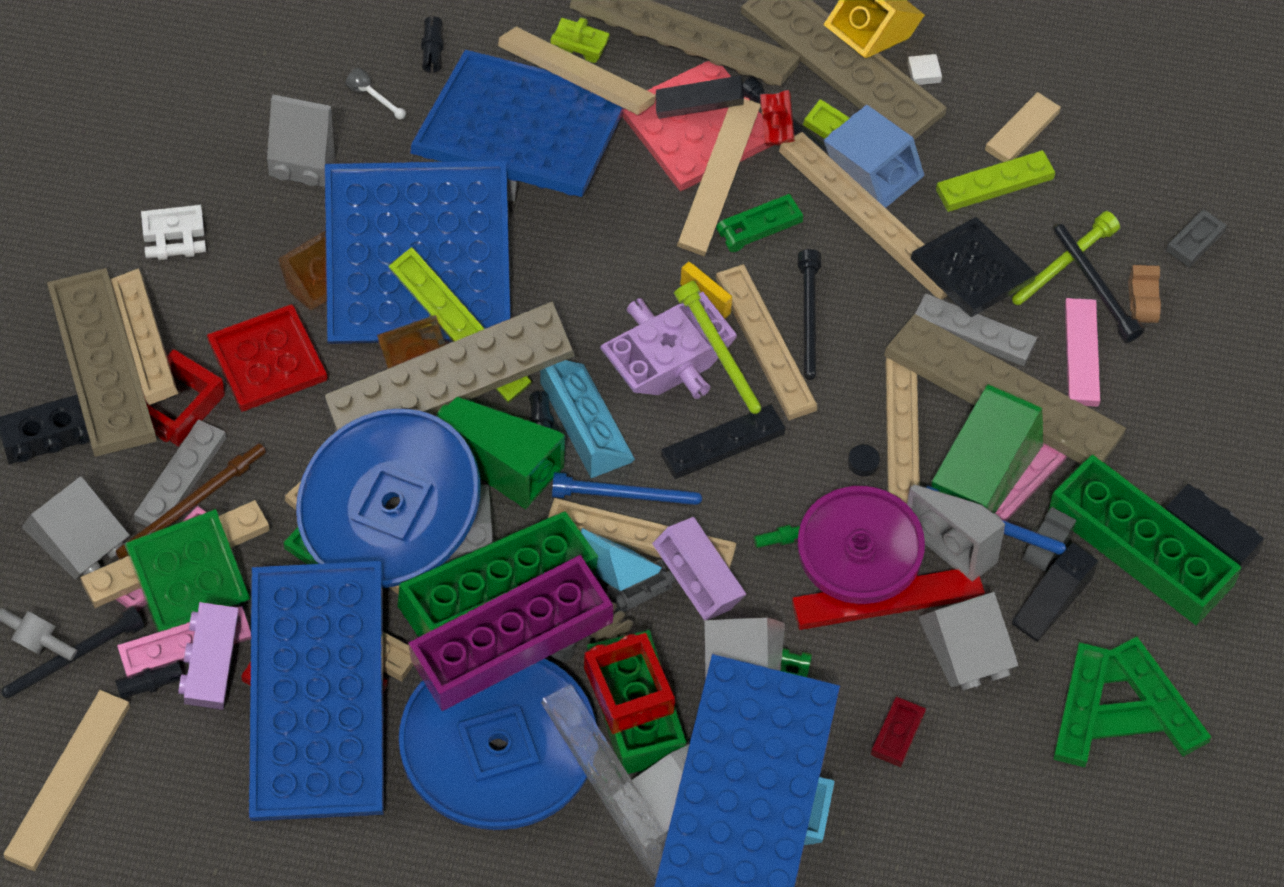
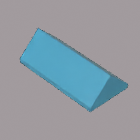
[540,360,635,478]

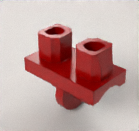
[760,90,795,146]

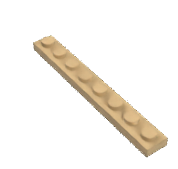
[779,132,948,300]

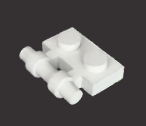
[141,205,206,260]

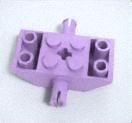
[601,292,737,399]

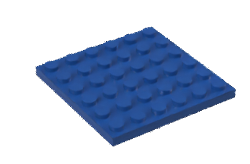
[411,50,624,197]
[325,161,510,344]

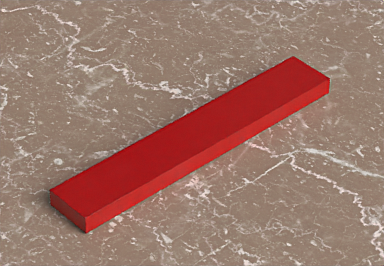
[792,569,985,630]

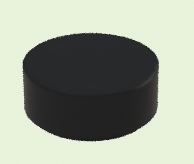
[848,445,880,477]

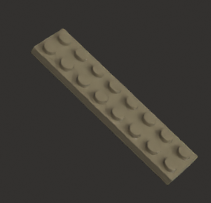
[570,0,801,86]
[741,0,947,140]
[47,268,157,457]
[325,301,575,431]
[884,314,1127,464]

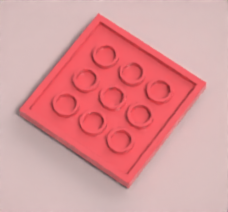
[622,61,773,192]

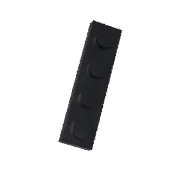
[661,405,785,479]

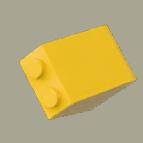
[823,0,925,58]

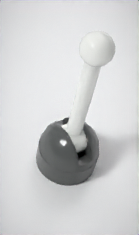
[345,67,406,120]

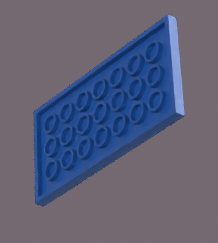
[249,561,384,821]
[654,654,840,887]

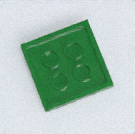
[124,509,250,632]

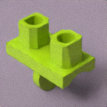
[551,17,609,63]

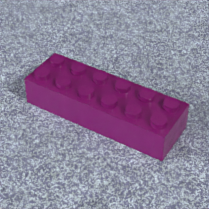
[408,555,613,711]

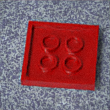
[207,304,327,412]

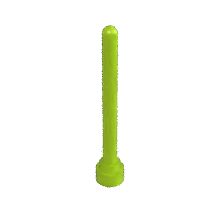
[1012,211,1120,305]
[674,281,761,414]

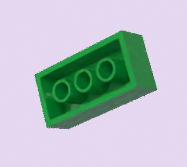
[587,630,686,776]

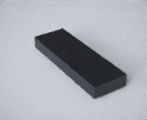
[656,75,744,119]

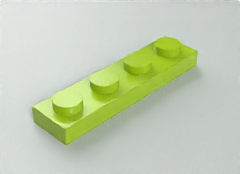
[936,150,1055,212]

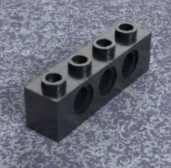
[0,395,90,464]

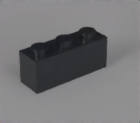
[1165,483,1264,574]

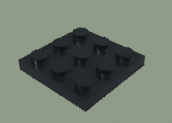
[910,217,1037,317]

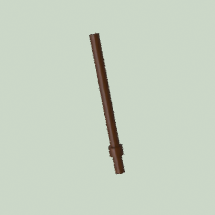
[115,443,266,559]

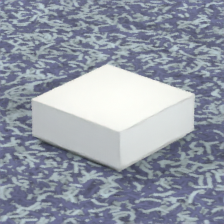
[907,54,942,85]

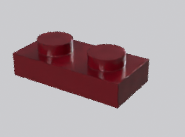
[871,696,926,767]

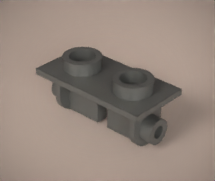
[606,559,676,612]

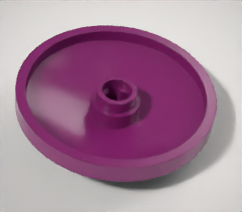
[797,486,925,604]

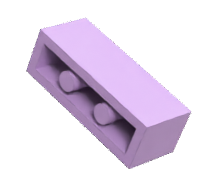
[652,517,746,620]
[179,602,238,710]

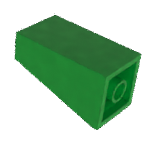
[932,384,1043,513]
[436,397,565,510]

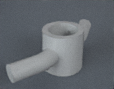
[0,608,77,661]

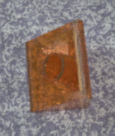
[278,230,327,310]
[377,315,445,369]

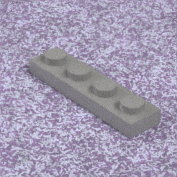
[915,293,1037,367]
[134,420,226,526]

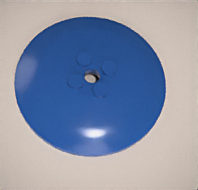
[296,409,481,588]
[399,658,597,830]

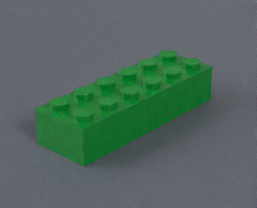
[1048,454,1242,626]
[398,511,598,637]

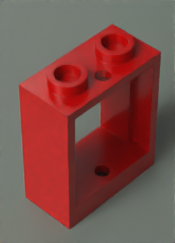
[141,349,225,447]
[584,633,675,734]

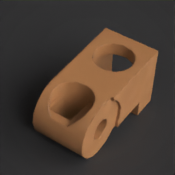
[1128,265,1161,323]

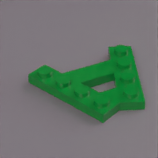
[1053,637,1211,768]

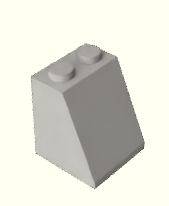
[22,476,130,580]
[919,592,1019,690]
[704,618,785,676]

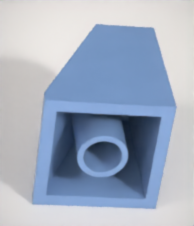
[824,105,925,208]

